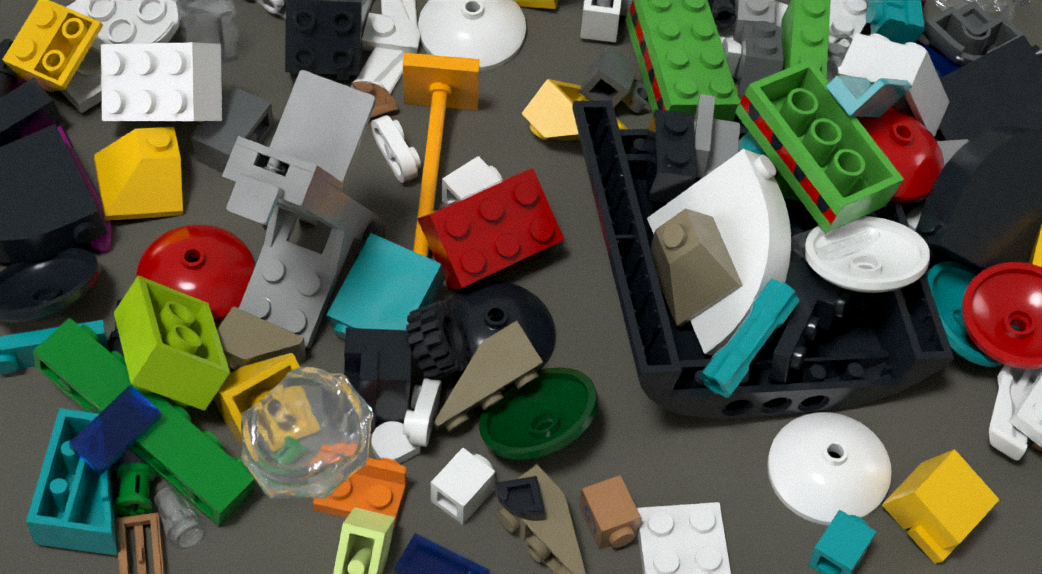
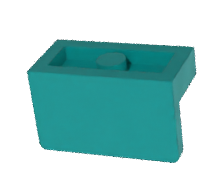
[826,75,912,118]

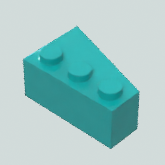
[26,408,118,556]

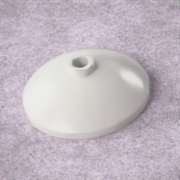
[418,0,526,72]
[805,216,930,293]
[767,412,892,526]

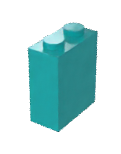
[326,233,446,340]

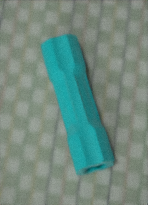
[699,278,800,398]

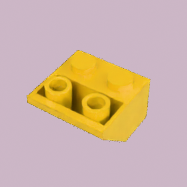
[2,0,104,92]

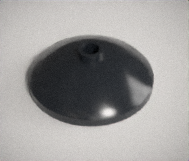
[0,248,100,323]
[447,281,555,377]

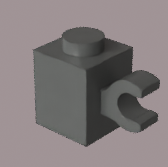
[579,45,648,113]

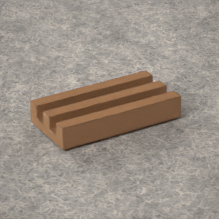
[116,512,165,574]

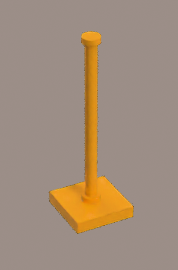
[402,52,480,258]

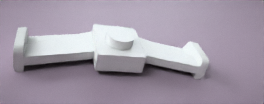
[351,0,421,94]
[989,364,1042,460]

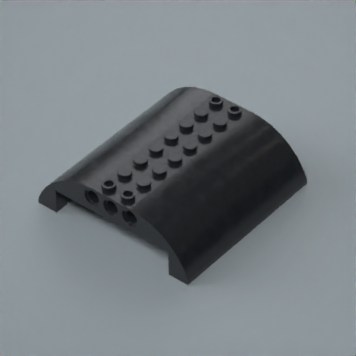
[572,100,954,418]

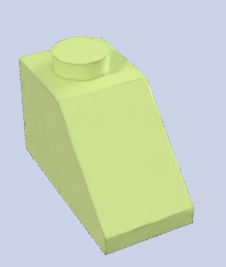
[333,507,396,574]

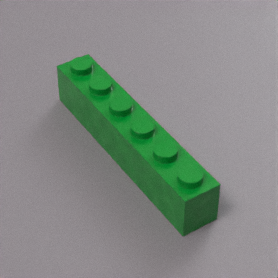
[33,318,255,527]

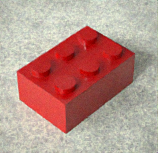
[417,168,564,290]

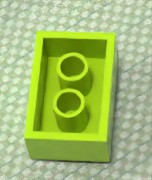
[114,275,230,411]

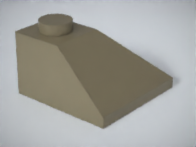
[650,208,743,327]

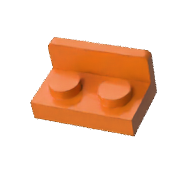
[313,448,408,529]

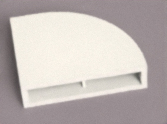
[647,149,791,356]

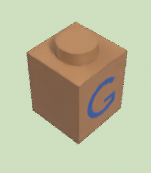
[579,475,641,550]

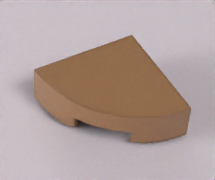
[352,81,399,118]

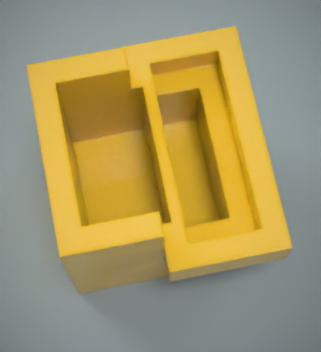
[882,449,999,564]

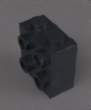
[285,0,362,80]

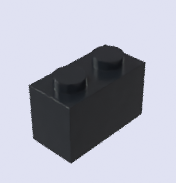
[645,110,697,203]

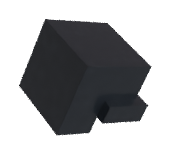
[343,328,411,434]

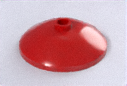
[856,107,944,203]
[136,224,255,324]
[961,262,1042,369]

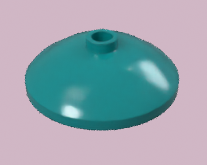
[926,261,1018,367]

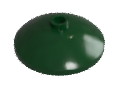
[479,367,599,460]

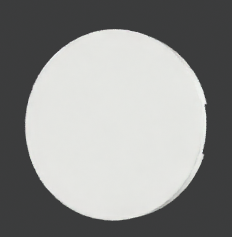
[74,0,183,58]

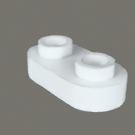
[371,115,421,183]
[403,378,442,447]

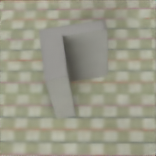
[694,94,740,178]

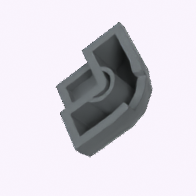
[923,1,1028,66]

